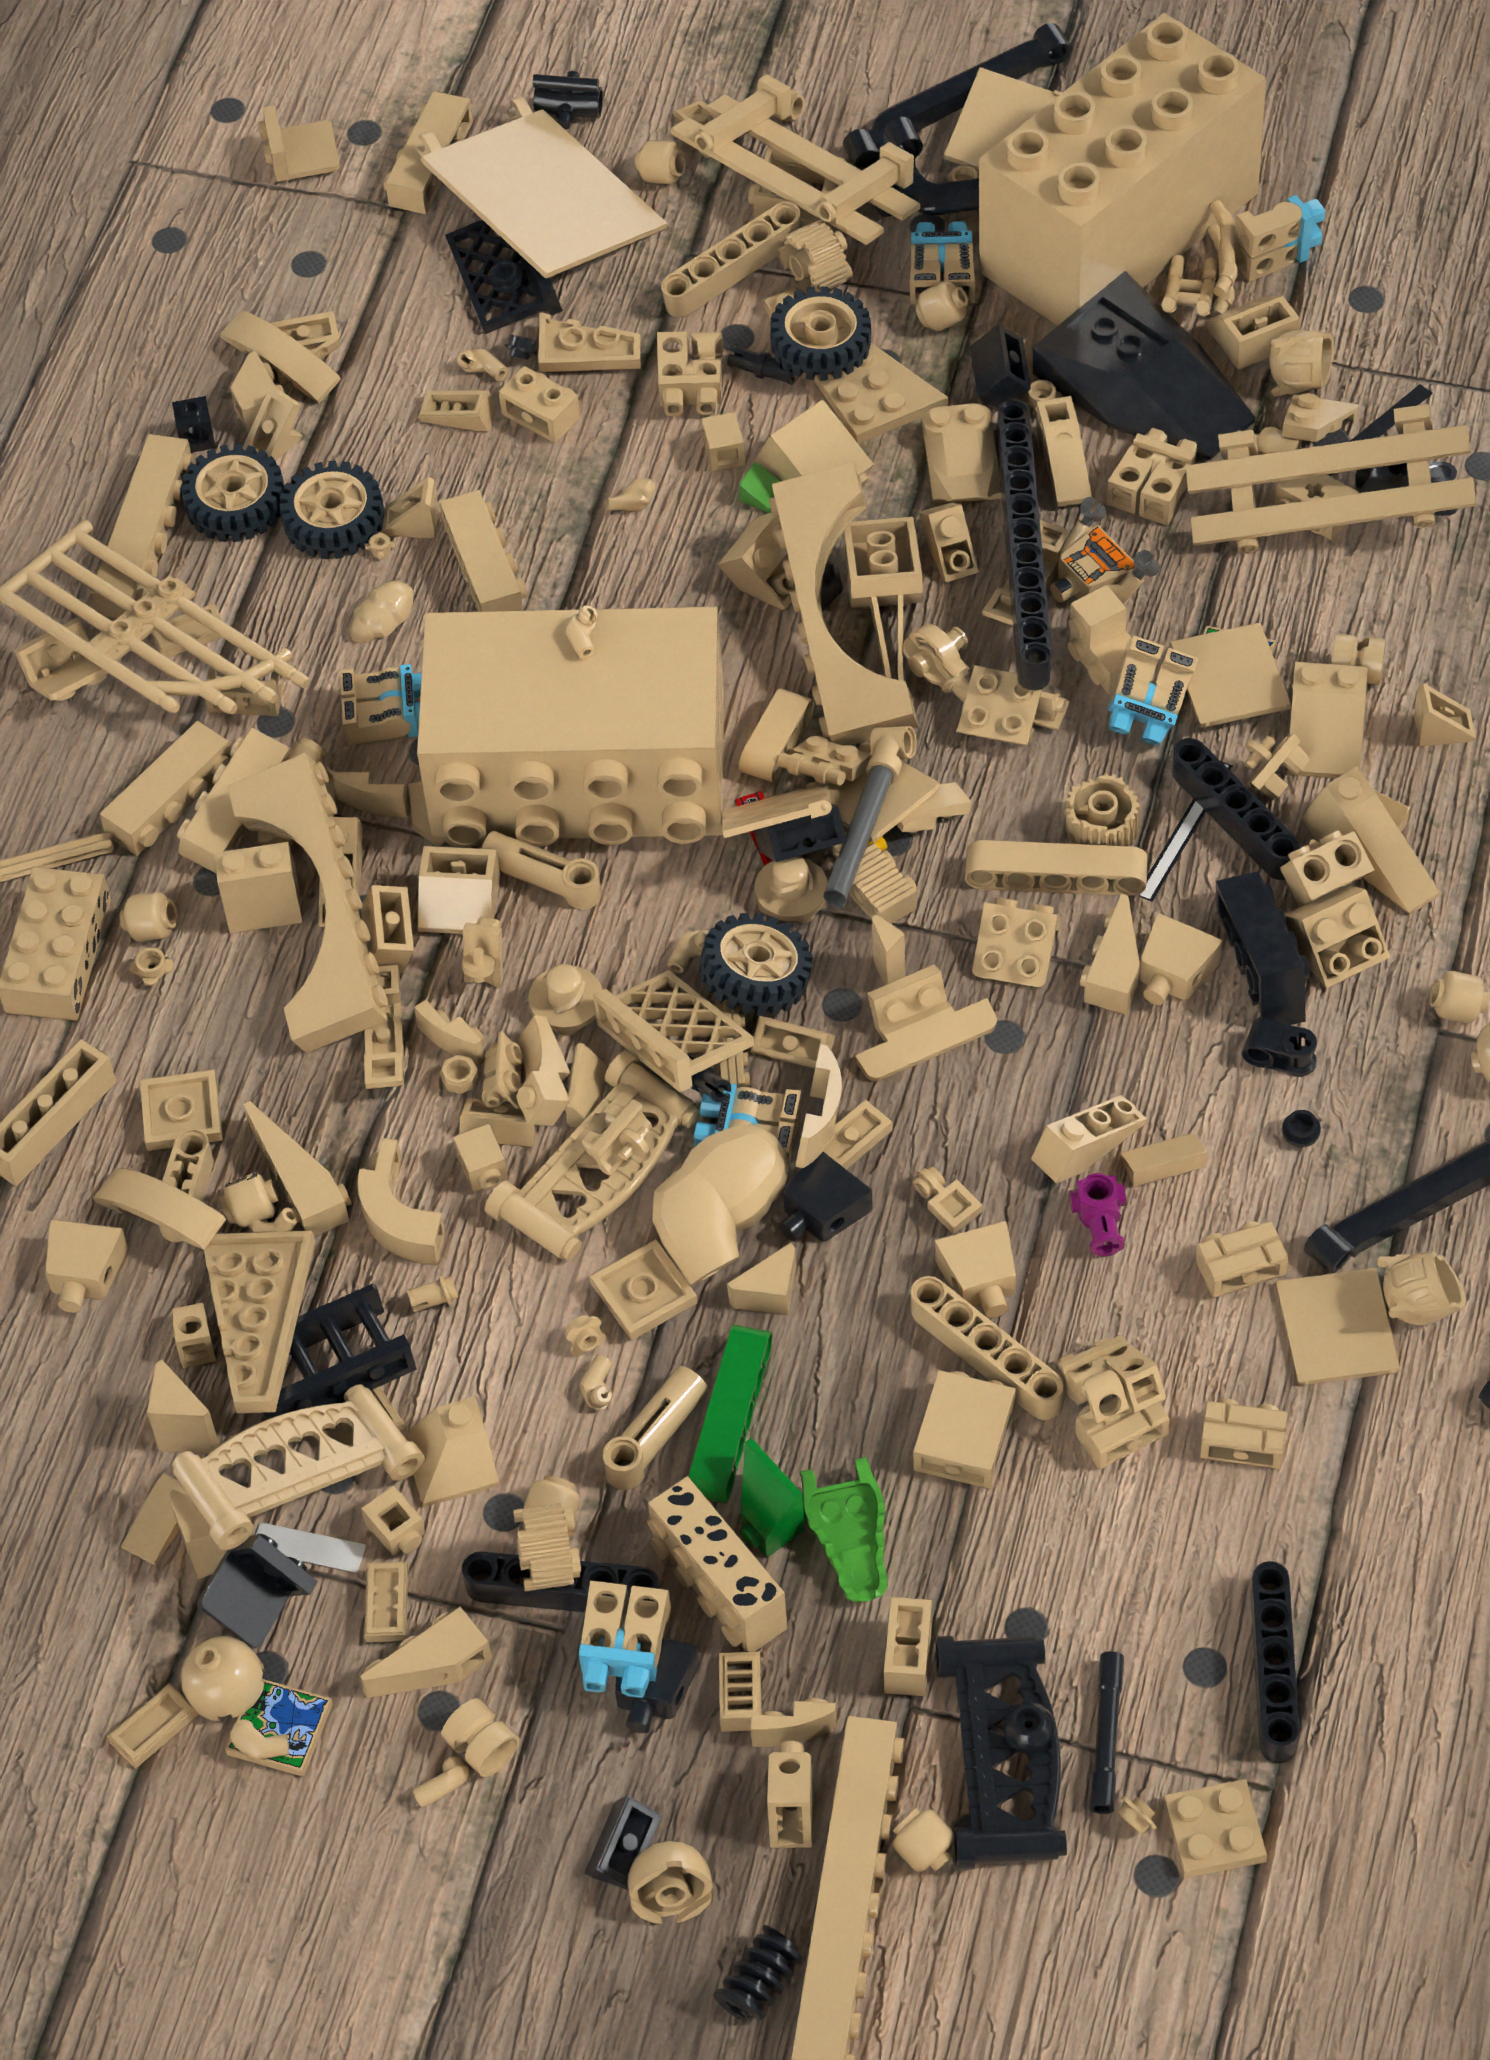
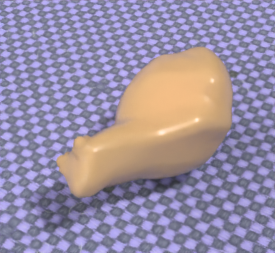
[604,478,656,512]

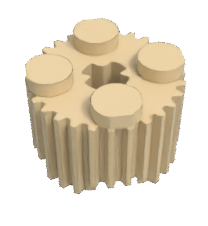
[778,219,853,294]
[1065,773,1140,846]
[513,1503,581,1591]

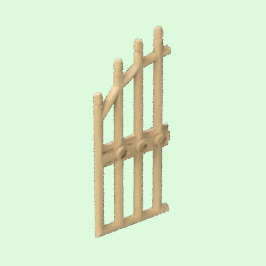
[0,519,310,714]

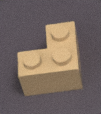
[1068,585,1131,695]

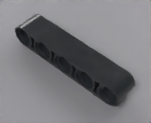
[1172,738,1300,880]
[462,1551,660,1612]
[1250,1561,1299,1763]

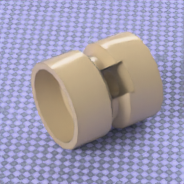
[1331,633,1386,685]
[441,1698,520,1777]

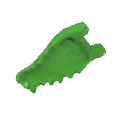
[800,1456,888,1602]

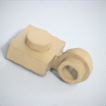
[913,1167,983,1235]

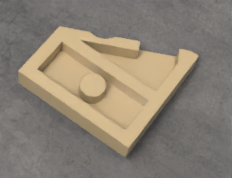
[271,311,341,385]
[1282,393,1359,442]

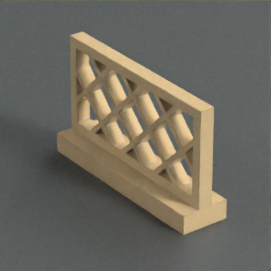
[593,970,754,1092]

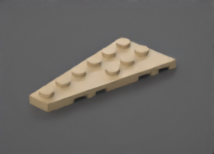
[204,1231,315,1413]

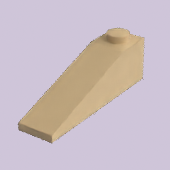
[243,1101,351,1236]

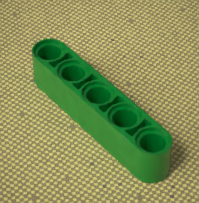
[689,1324,773,1504]

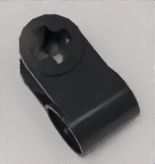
[1241,1017,1317,1077]

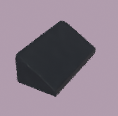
[585,1796,662,1890]

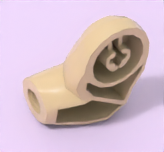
[652,1124,789,1287]

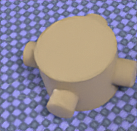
[365,532,396,559]

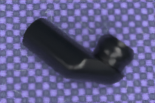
[821,561,843,612]

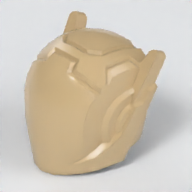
[1269,330,1334,397]
[1377,1251,1466,1325]

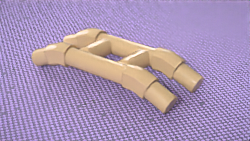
[1207,200,1238,317]
[1162,255,1218,316]

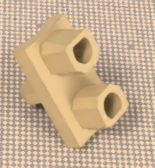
[1244,733,1310,800]
[462,917,503,988]
[582,1099,652,1176]

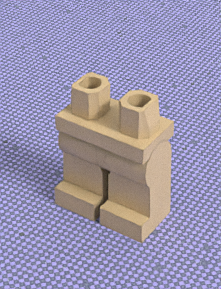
[1106,428,1197,526]

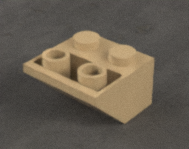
[1205,296,1300,370]
[718,512,796,610]
[418,846,500,934]
[1285,885,1390,988]

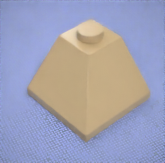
[404,1396,500,1508]

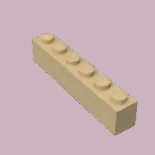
[90,434,195,618]

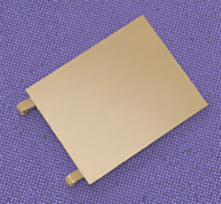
[417,96,668,278]

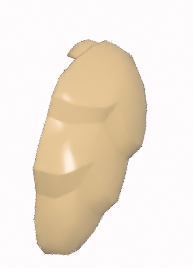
[349,580,414,643]

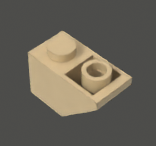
[230,351,284,433]
[918,502,979,582]

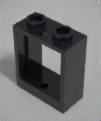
[754,803,847,862]

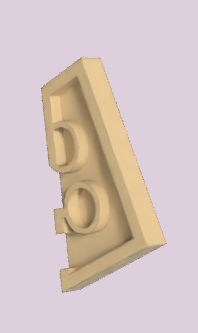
[538,312,641,372]

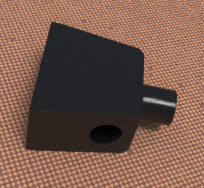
[779,1152,873,1242]
[615,1638,700,1733]

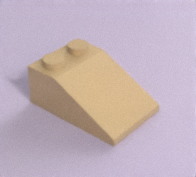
[1286,662,1368,778]

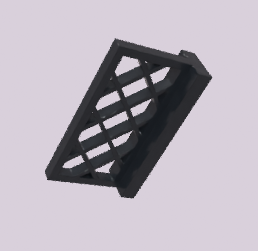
[445,220,563,334]

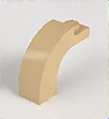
[358,1138,445,1265]

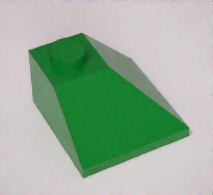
[740,1438,805,1558]

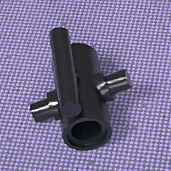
[533,71,603,130]

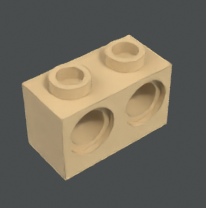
[1280,830,1374,907]
[884,1597,932,1696]

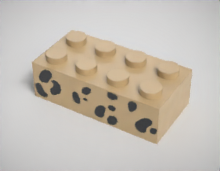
[0,867,111,1021]
[647,1476,787,1652]

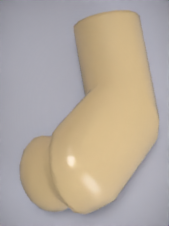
[457,349,508,381]
[248,1208,299,1233]
[579,1355,613,1410]
[230,1720,290,1760]
[413,1756,469,1808]

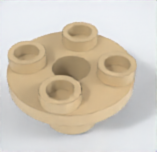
[755,856,828,923]
[528,964,602,1036]

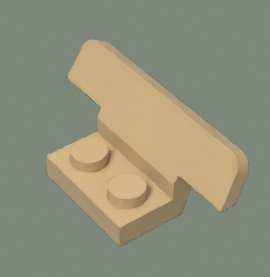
[855,964,997,1082]

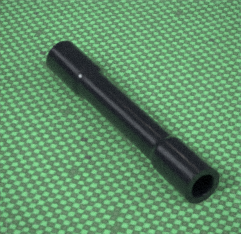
[1089,1651,1124,1814]

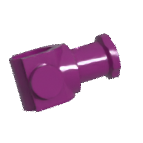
[1069,1173,1126,1257]

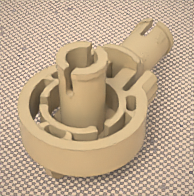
[903,624,971,703]

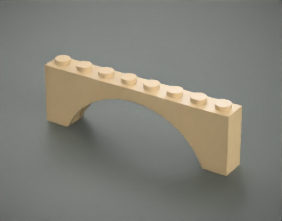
[769,462,919,746]
[227,752,388,1053]

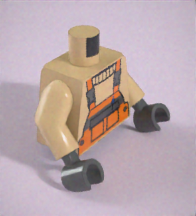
[1050,497,1160,603]

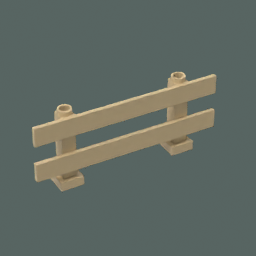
[671,75,920,245]
[1186,404,1477,553]

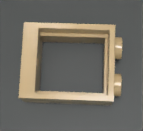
[748,147,845,229]

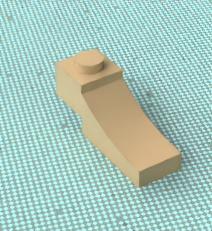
[516,1016,570,1126]

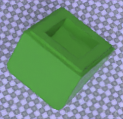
[739,463,781,513]

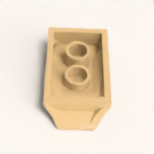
[922,403,1002,505]

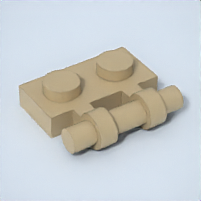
[777,736,872,786]

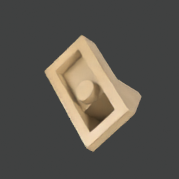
[243,388,303,460]

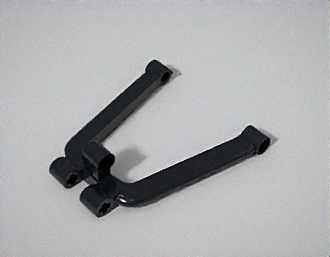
[843,23,1072,217]
[1304,1139,1490,1409]

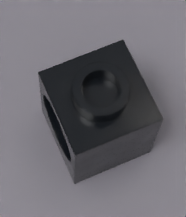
[172,396,216,453]

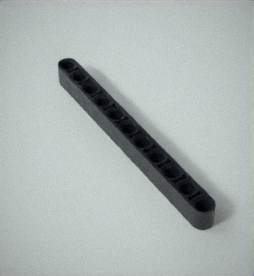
[996,399,1052,691]

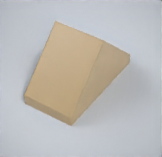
[381,477,439,538]
[1414,683,1476,746]
[727,1243,797,1315]

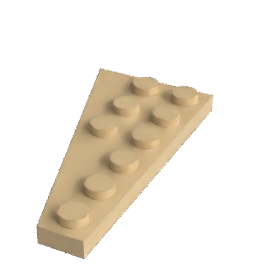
[764,288,948,444]

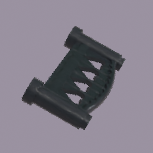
[935,1636,1067,1870]

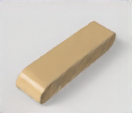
[661,202,803,317]
[965,840,1148,896]
[911,1276,1063,1420]

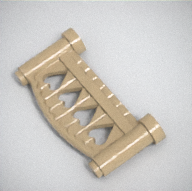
[484,1050,700,1261]
[172,1384,425,1550]

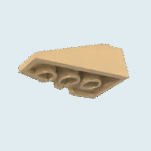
[1301,766,1442,914]

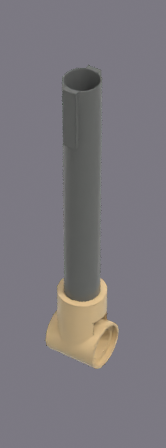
[823,726,917,908]

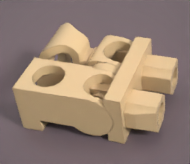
[657,331,723,416]
[1058,1335,1167,1424]

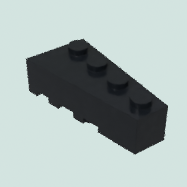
[1215,871,1310,1025]

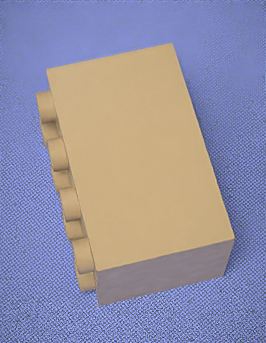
[979,13,1266,326]
[417,607,724,848]

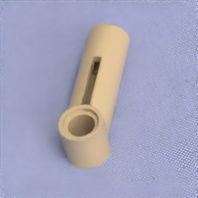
[481,831,601,910]
[603,1366,709,1490]

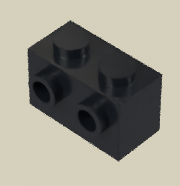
[970,324,1031,409]

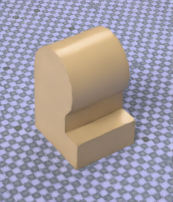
[172,1302,216,1368]

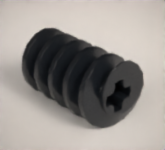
[713,1925,804,2021]

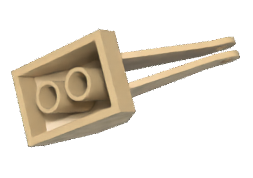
[844,517,923,681]

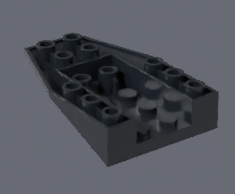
[1032,271,1256,461]

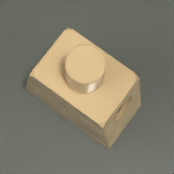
[1139,913,1223,1005]
[46,1220,128,1313]
[935,1221,1016,1318]
[767,1741,813,1848]

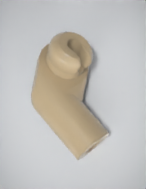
[566,605,598,659]
[667,929,710,974]

